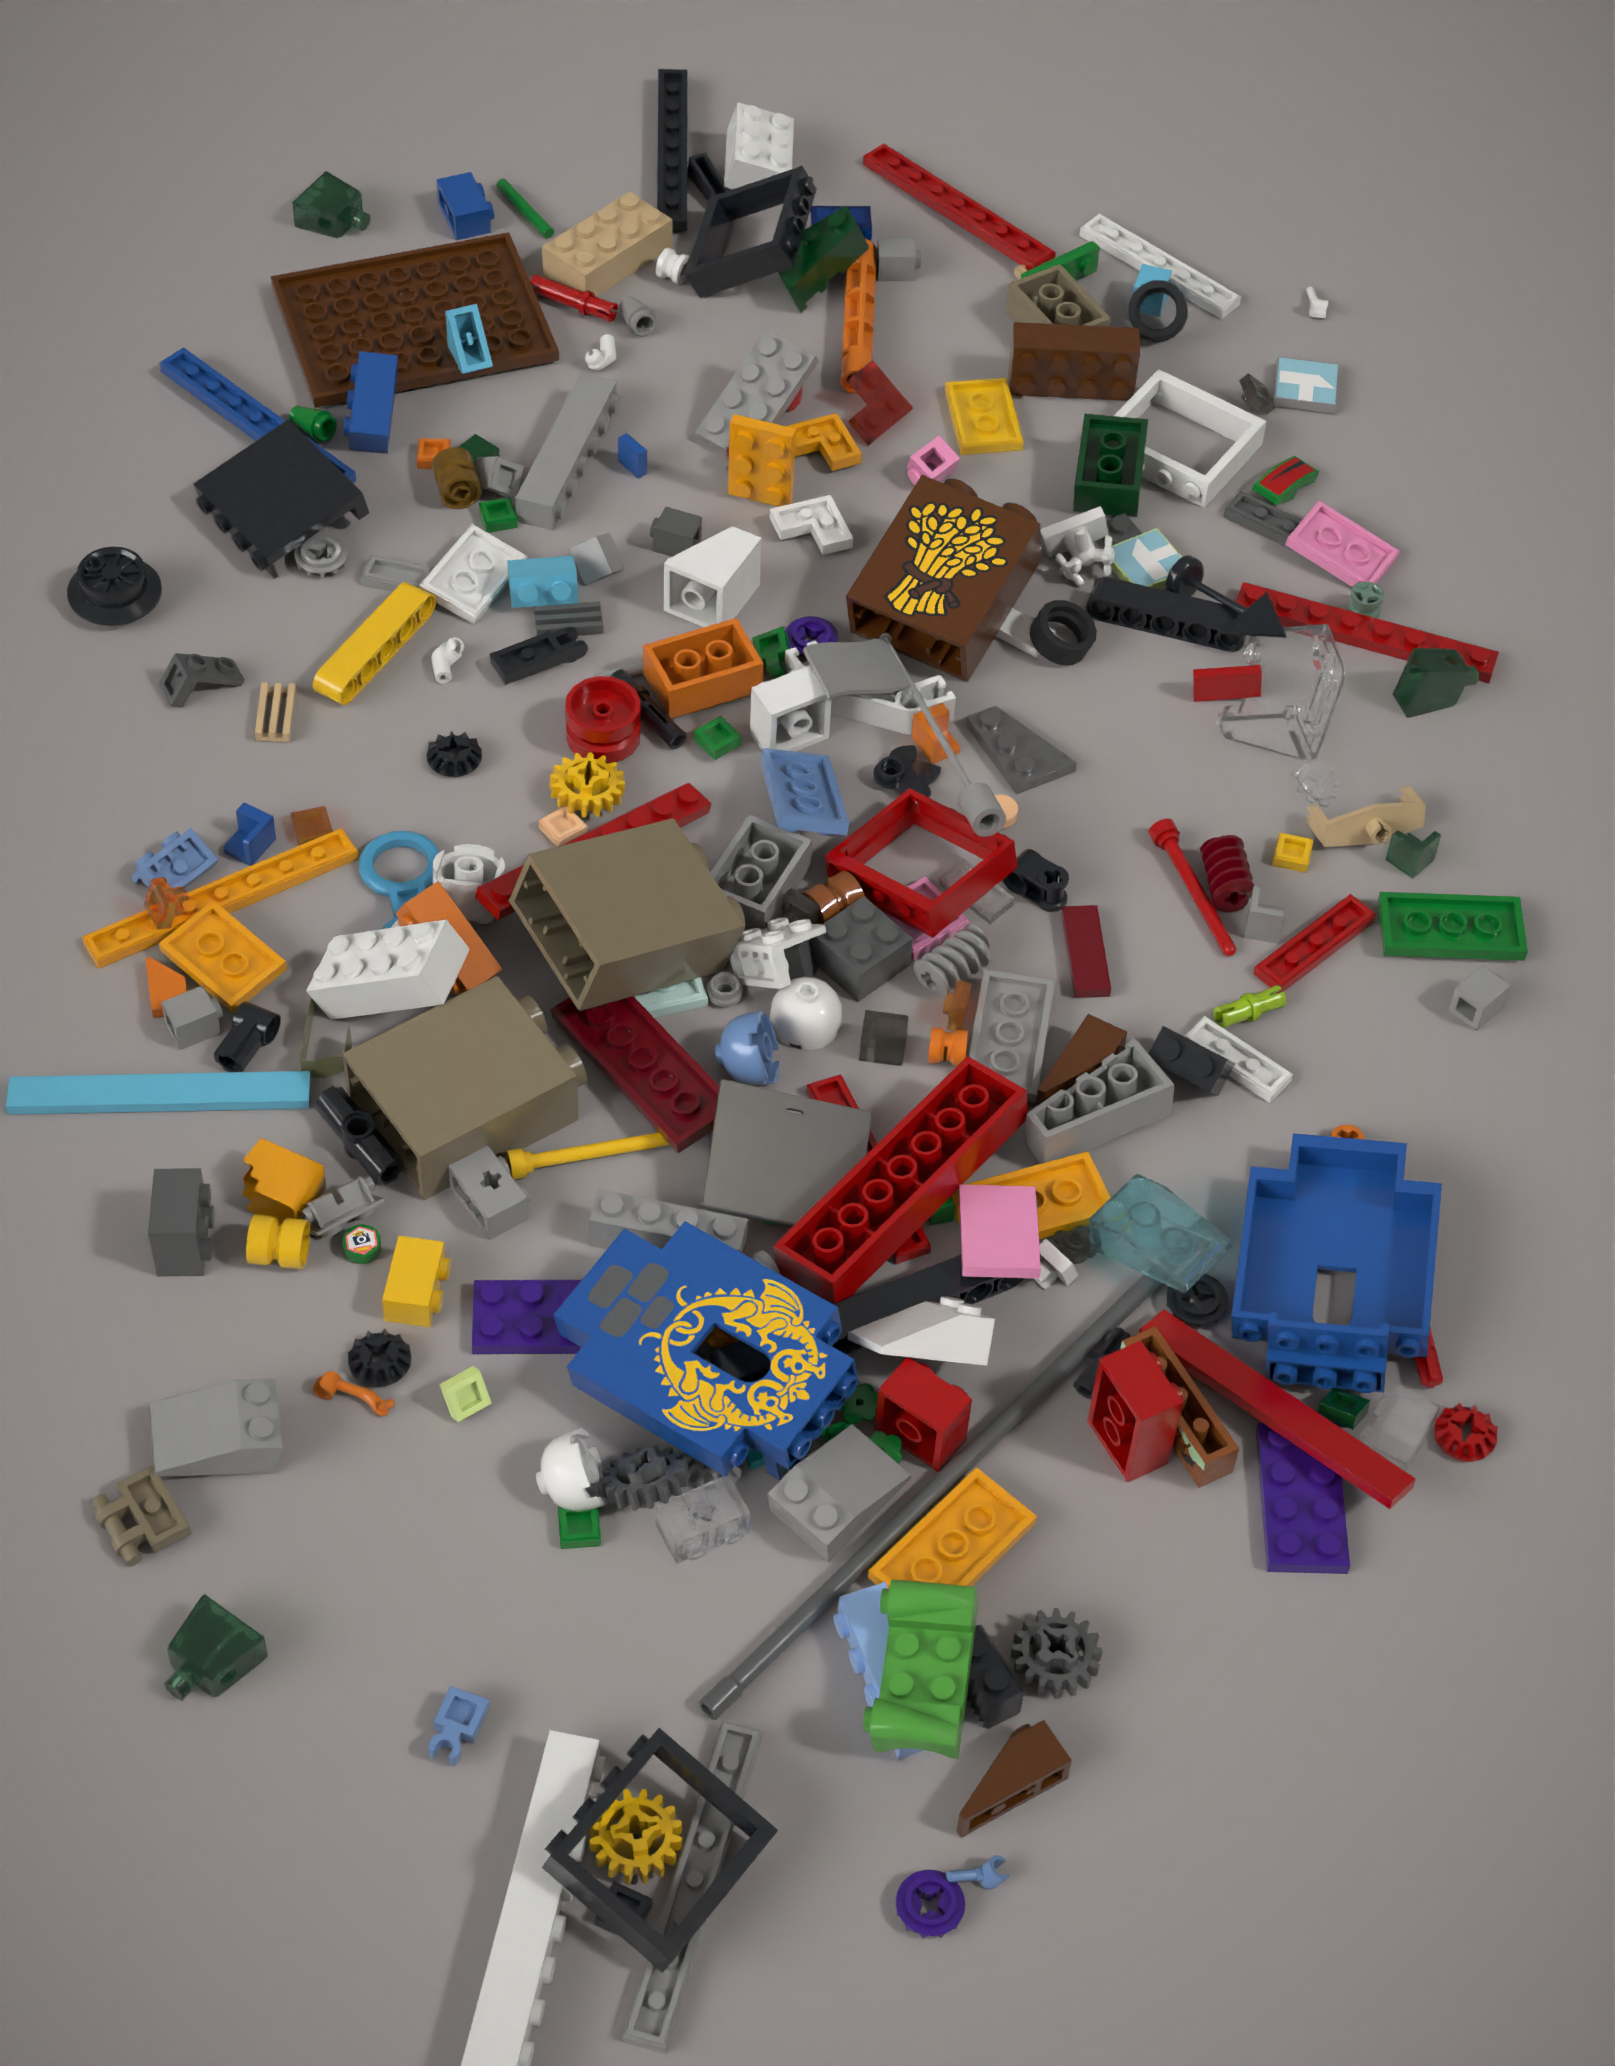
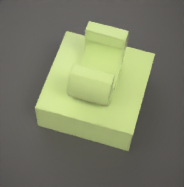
[439,1366,492,1422]

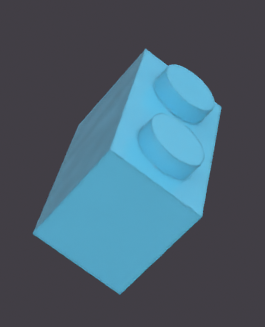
[507,556,578,608]

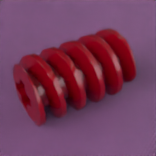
[1200,835,1255,913]

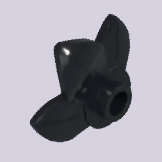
[873,745,941,797]

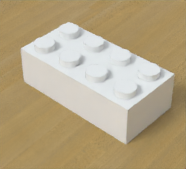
[306,920,470,1020]

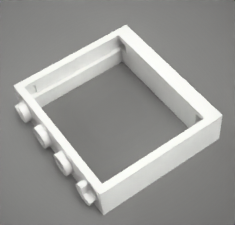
[1114,369,1267,508]

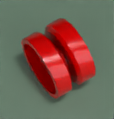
[565,676,641,764]

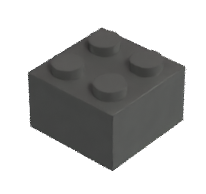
[810,896,913,1002]
[148,1168,215,1277]

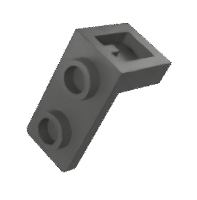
[159,653,245,707]

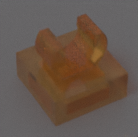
[144,877,190,930]

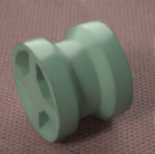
[1347,581,1384,618]

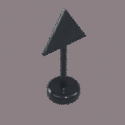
[1166,555,1286,638]

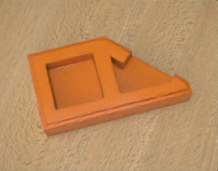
[145,957,187,1018]

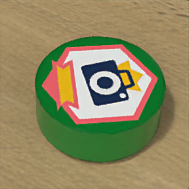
[342,1224,382,1264]

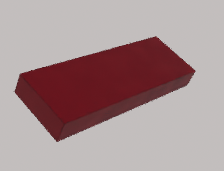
[1061,905,1111,998]

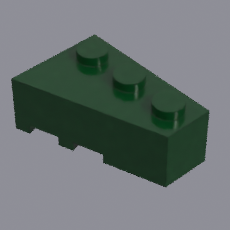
[778,206,869,313]

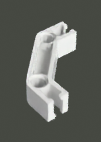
[784,640,956,734]

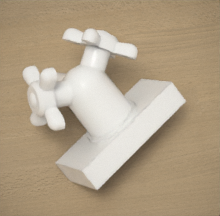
[1041,506,1115,586]

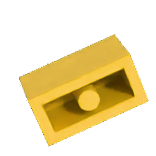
[382,1236,451,1327]

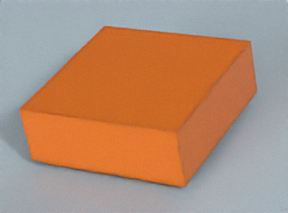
[417,438,451,469]

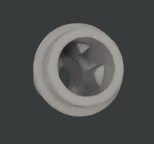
[619,296,656,336]

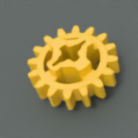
[549,752,625,818]
[589,1789,682,1884]

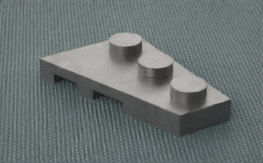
[966,706,1077,795]

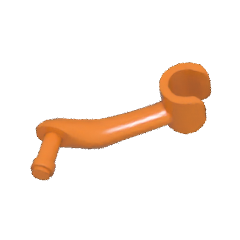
[313,1371,395,1417]

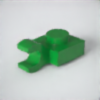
[752,626,790,679]

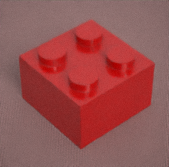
[875,1357,972,1473]

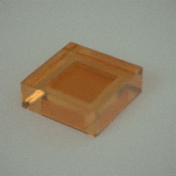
[291,806,333,845]

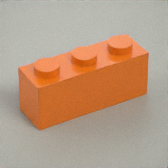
[395,881,503,996]

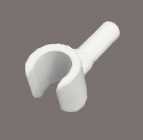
[1306,287,1328,319]

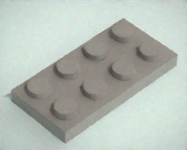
[695,329,819,453]
[969,969,1055,1103]

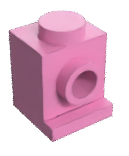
[907,436,960,485]

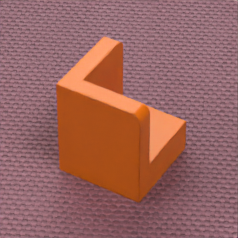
[911,703,961,764]

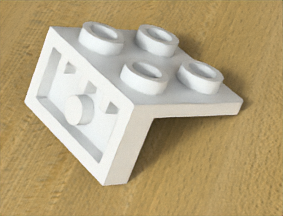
[730,917,826,989]

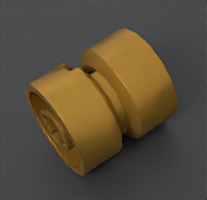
[432,447,482,509]

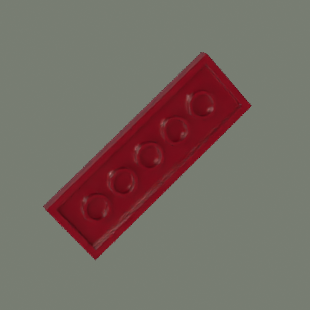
[550,996,719,1153]

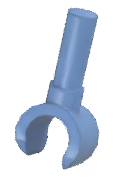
[946,1855,1010,1890]

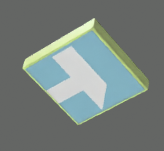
[1111,528,1182,589]

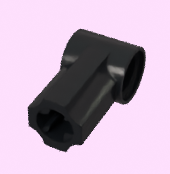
[214,1001,281,1072]

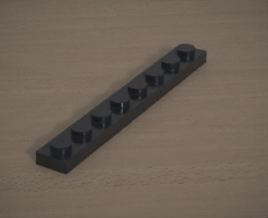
[657,69,687,231]

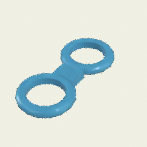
[359,831,440,929]

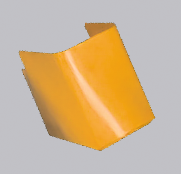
[242,1138,326,1225]

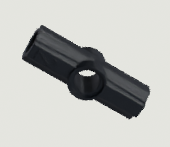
[315,1086,404,1185]

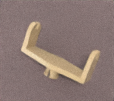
[1307,786,1426,847]

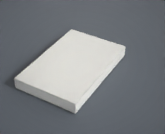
[419,524,528,625]

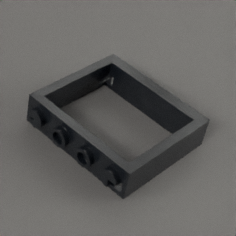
[684,166,817,298]
[542,1728,778,1973]

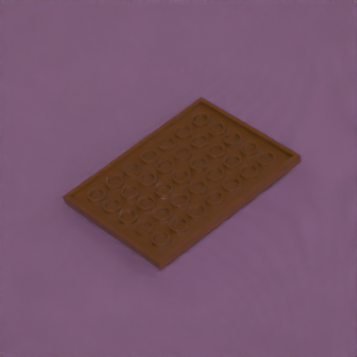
[270,232,559,408]

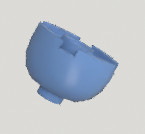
[715,1011,780,1085]

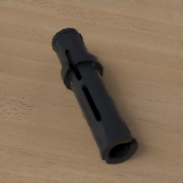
[610,669,687,749]

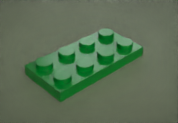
[1377,892,1528,961]

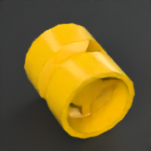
[246,1214,310,1270]

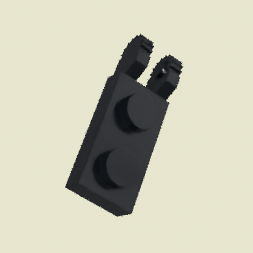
[490,626,588,685]

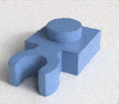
[428,1686,490,1766]

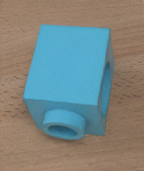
[1133,264,1172,317]

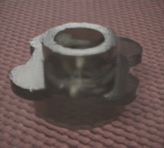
[1054,1225,1097,1264]

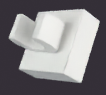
[1034,1239,1078,1290]

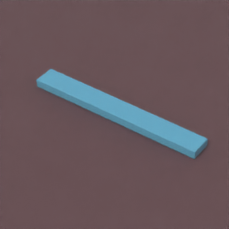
[6,1071,311,1115]

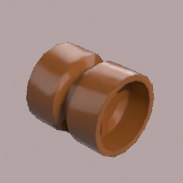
[799,871,865,924]

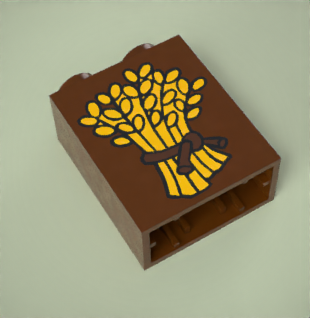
[846,475,1041,682]

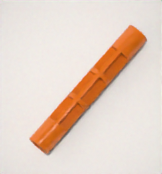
[840,239,877,394]

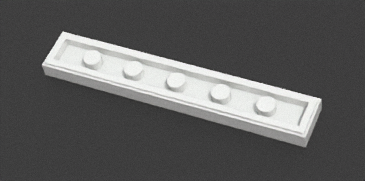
[1079,214,1241,320]

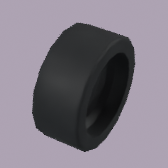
[1128,280,1188,341]
[1029,600,1097,665]

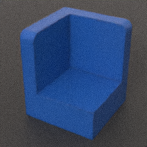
[223,802,276,866]

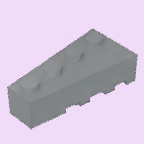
[1025,1038,1174,1164]

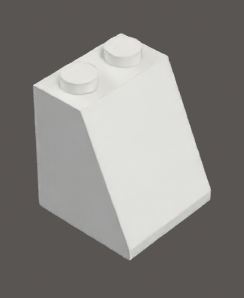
[664,526,762,627]

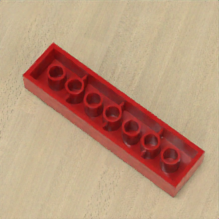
[773,1056,1028,1304]

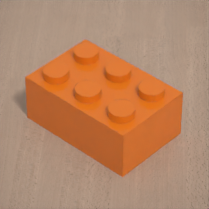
[643,618,764,719]

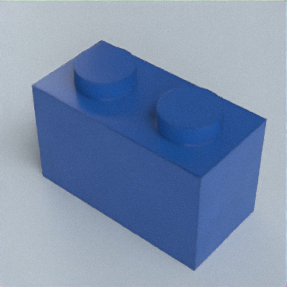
[436,172,494,240]

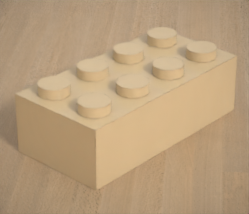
[542,191,673,297]

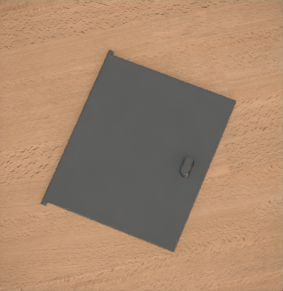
[698,1079,872,1226]

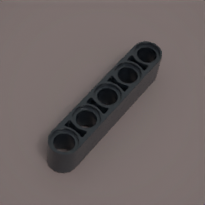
[1086,577,1247,652]

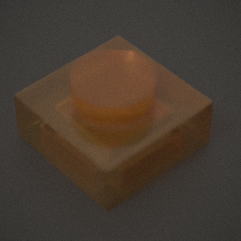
[943,980,972,1031]

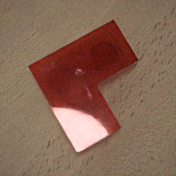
[847,360,913,446]

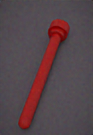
[1148,818,1236,957]

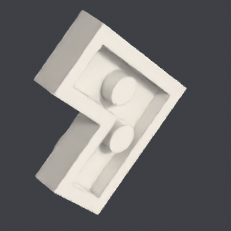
[769,495,853,555]

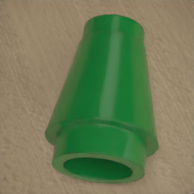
[289,405,337,441]

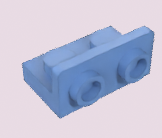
[131,828,219,903]

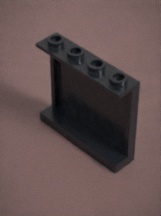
[194,420,369,579]

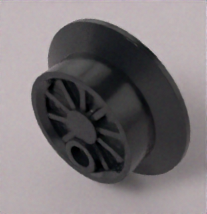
[67,546,162,626]

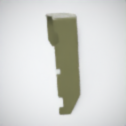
[299,968,352,1078]

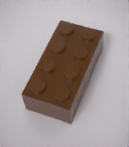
[1008,322,1140,401]

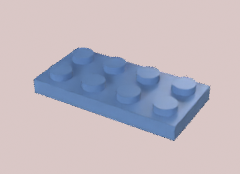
[759,748,850,836]

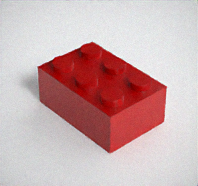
[1087,1340,1184,1482]

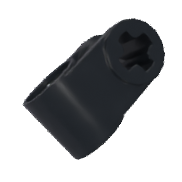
[1002,849,1069,912]

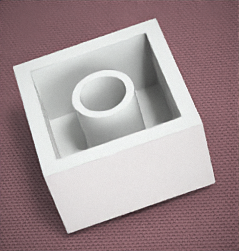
[750,665,832,752]

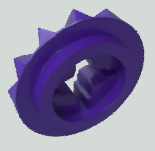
[786,616,838,658]
[896,1870,965,1939]

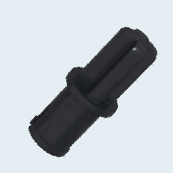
[1073,1327,1131,1399]

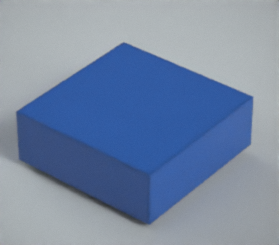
[618,433,647,479]

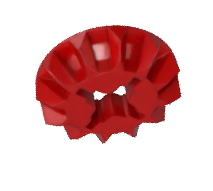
[1434,1402,1498,1462]

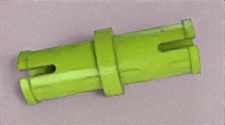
[1213,985,1286,1029]

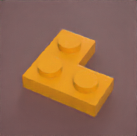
[786,413,862,471]

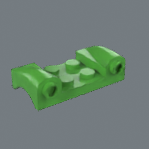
[863,1580,979,1759]

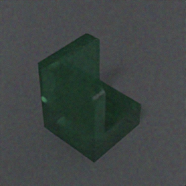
[1385,830,1441,879]

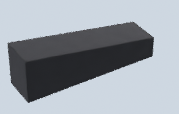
[687,153,730,201]

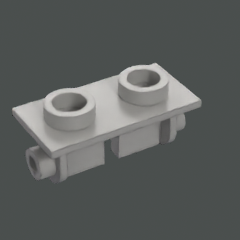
[301,1176,385,1238]

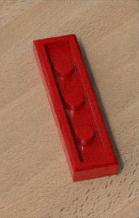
[1253,894,1377,994]

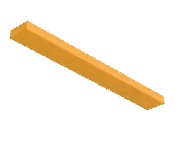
[82,828,359,969]

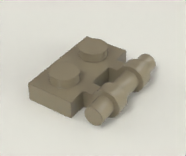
[91,1465,191,1566]

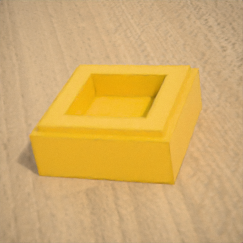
[1272,832,1314,873]

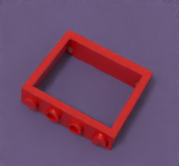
[824,788,1018,938]

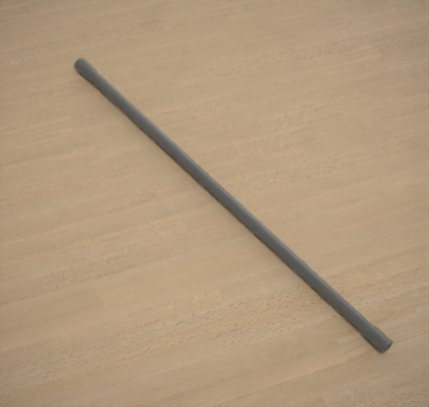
[698,1221,1212,1720]

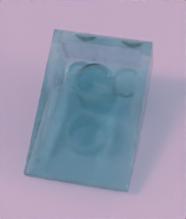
[1089,1174,1233,1293]

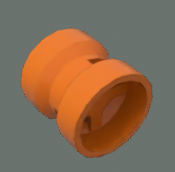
[928,1027,968,1066]

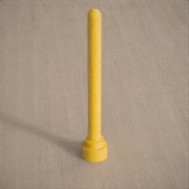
[506,1132,670,1180]

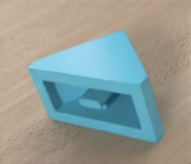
[446,304,493,374]

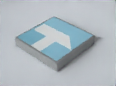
[1272,356,1339,414]

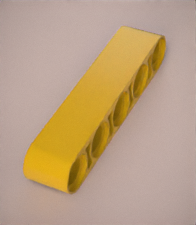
[313,582,436,705]

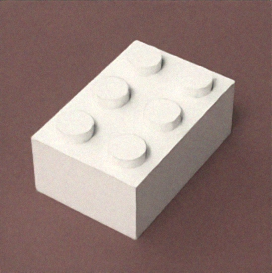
[724,103,794,189]

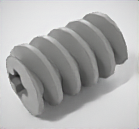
[913,924,991,997]

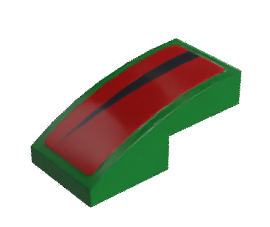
[1252,456,1319,505]

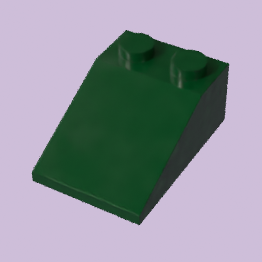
[1073,413,1148,517]

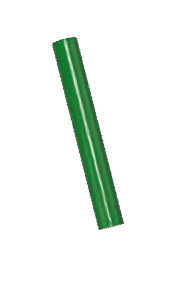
[496,178,554,239]

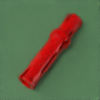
[530,274,618,322]

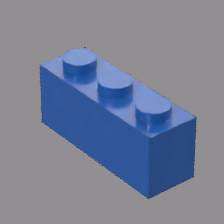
[343,351,398,454]

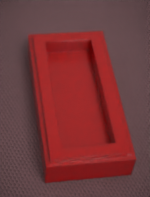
[1193,665,1262,702]

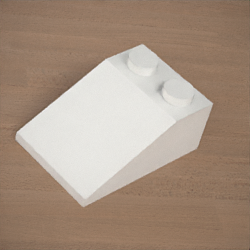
[848,1296,995,1366]

